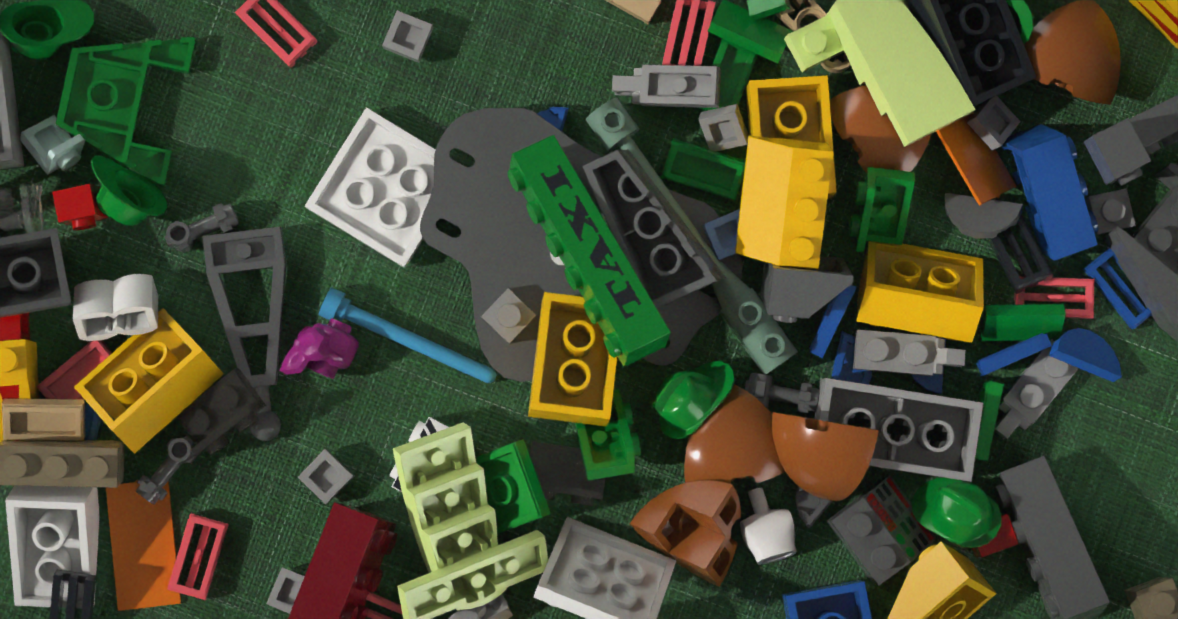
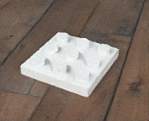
[305,107,436,268]
[534,517,676,619]

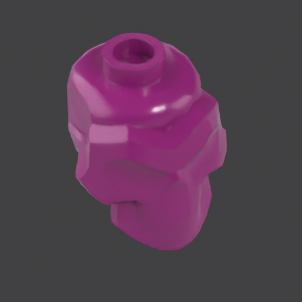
[279,318,359,379]

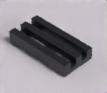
[987,214,1053,294]
[50,569,96,619]

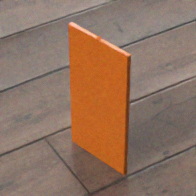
[936,111,1016,206]
[106,480,181,611]

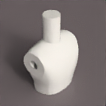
[740,488,797,565]

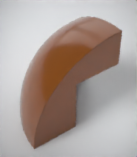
[1024,0,1121,105]
[830,85,932,173]
[684,384,785,484]
[772,412,879,501]
[630,480,741,587]

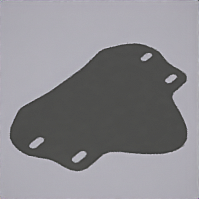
[420,108,743,382]

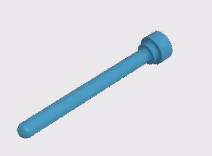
[318,287,496,383]

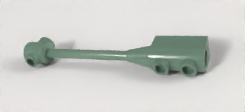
[585,97,798,375]

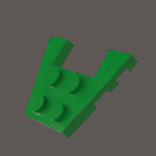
[56,37,196,186]

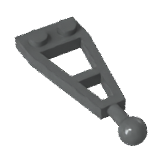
[202,226,287,441]

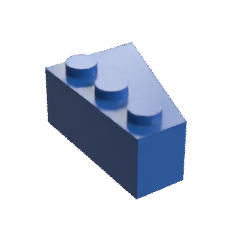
[1001,124,1099,261]

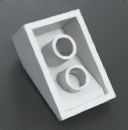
[5,486,100,609]

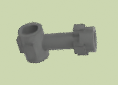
[164,203,240,254]
[744,373,819,414]
[136,436,197,505]

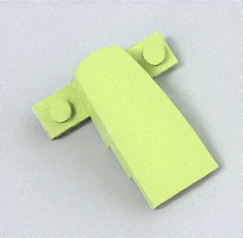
[784,0,976,147]
[393,422,549,619]

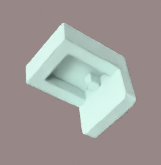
[20,115,85,175]

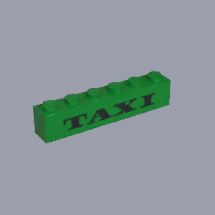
[507,135,671,367]

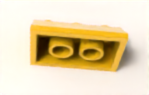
[735,136,834,269]
[856,241,984,343]
[74,308,224,454]

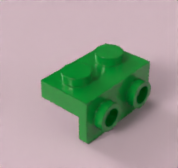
[849,167,915,252]
[575,389,641,481]

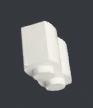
[73,274,158,341]

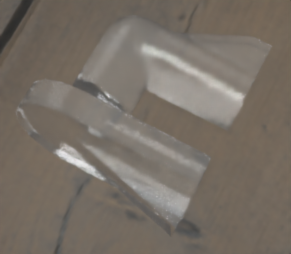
[0,183,44,233]

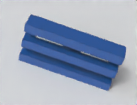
[1083,248,1152,329]

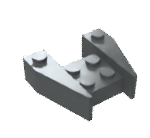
[1084,95,1178,186]
[1103,163,1178,342]

